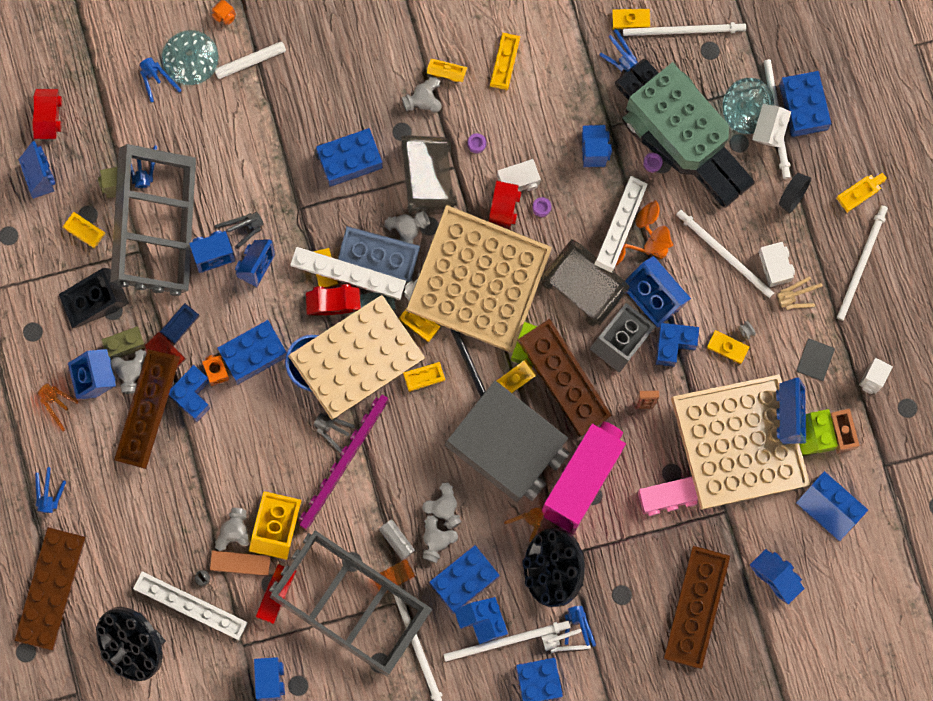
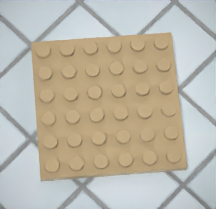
[406,205,552,353]
[671,375,810,510]

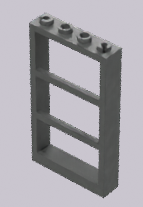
[110,144,196,296]
[269,530,432,677]

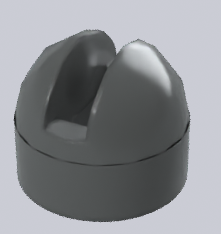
[194,570,210,586]

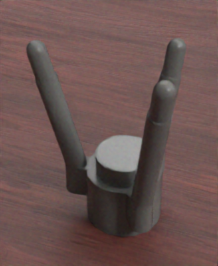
[215,211,264,248]
[314,413,355,454]

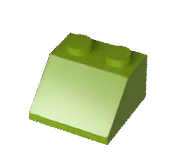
[799,409,838,456]

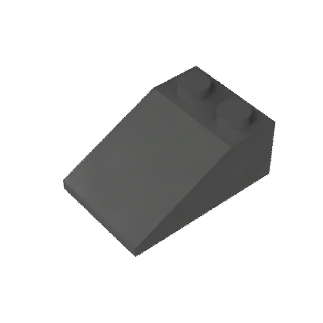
[590,303,656,372]

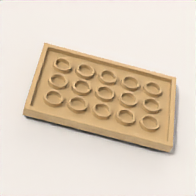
[288,295,425,420]

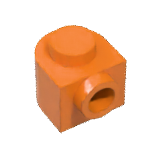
[211,0,236,25]

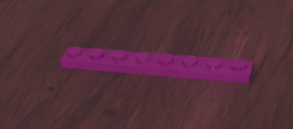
[299,394,389,532]

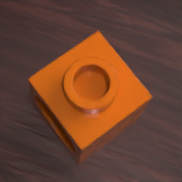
[202,354,229,386]

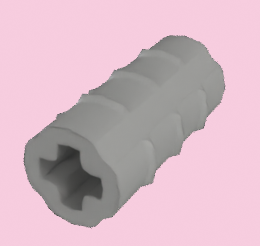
[379,519,415,561]

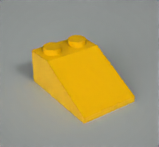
[249,491,301,560]

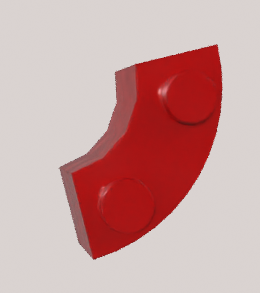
[32,89,63,139]
[489,181,522,230]
[306,284,361,316]

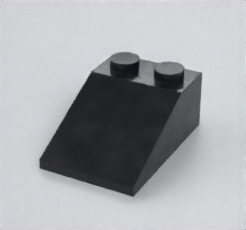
[59,268,129,328]

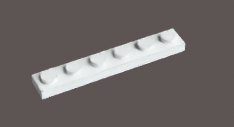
[594,176,648,273]
[291,247,406,300]
[133,572,248,640]

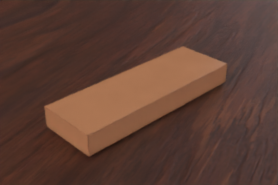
[635,391,659,409]
[210,551,271,576]

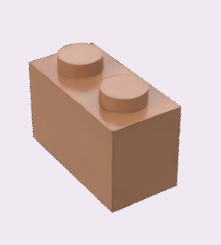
[830,409,860,454]

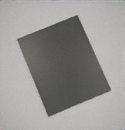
[797,338,835,381]

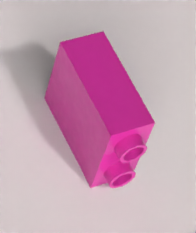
[540,421,626,535]

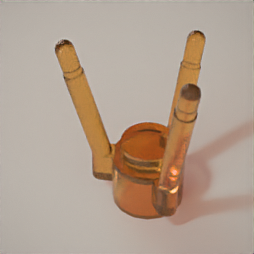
[38,383,79,431]
[504,507,544,542]

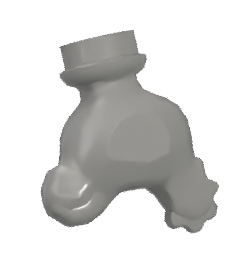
[401,77,442,113]
[385,211,430,244]
[110,349,146,394]
[422,482,462,530]
[215,508,251,551]
[422,515,458,563]

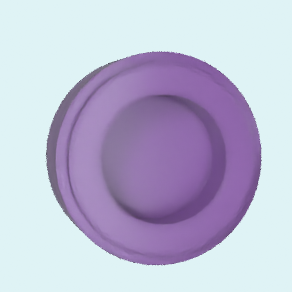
[467,133,486,153]
[643,153,663,173]
[532,197,551,217]

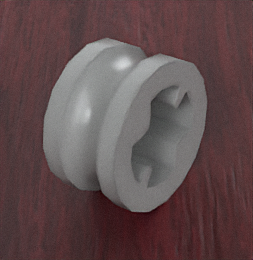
[738,321,756,340]

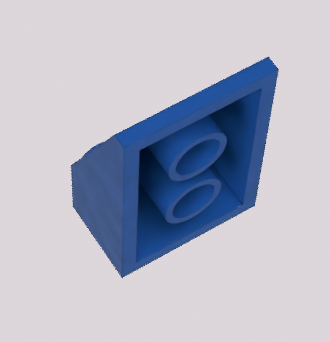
[235,239,275,287]

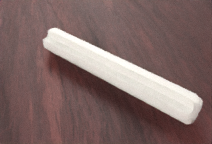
[215,42,286,79]

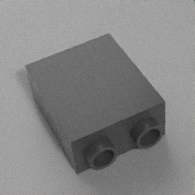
[444,380,570,502]

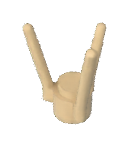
[777,277,822,310]

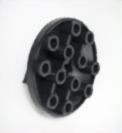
[522,528,585,607]
[96,607,166,681]

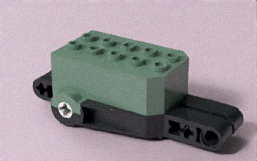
[615,59,754,208]

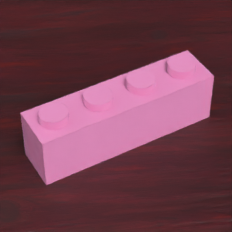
[638,477,698,516]

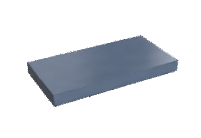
[338,226,420,282]

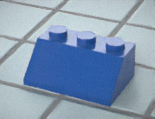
[621,256,691,328]
[776,378,806,444]
[796,471,868,542]

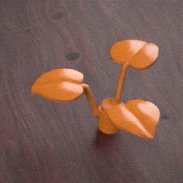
[602,200,673,271]

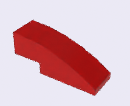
[256,564,297,625]

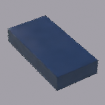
[160,303,200,345]

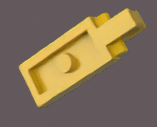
[836,172,887,213]

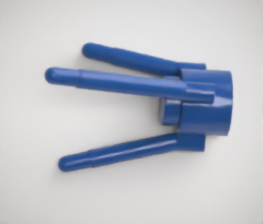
[600,29,638,72]
[139,57,182,102]
[131,145,157,188]
[35,467,66,513]
[565,606,596,647]

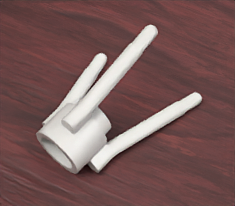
[541,622,591,653]

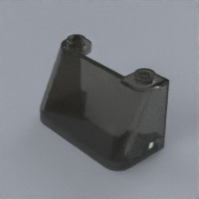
[401,135,457,217]
[540,239,630,328]

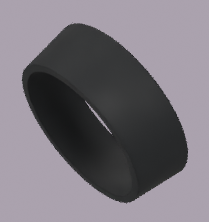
[779,172,811,214]

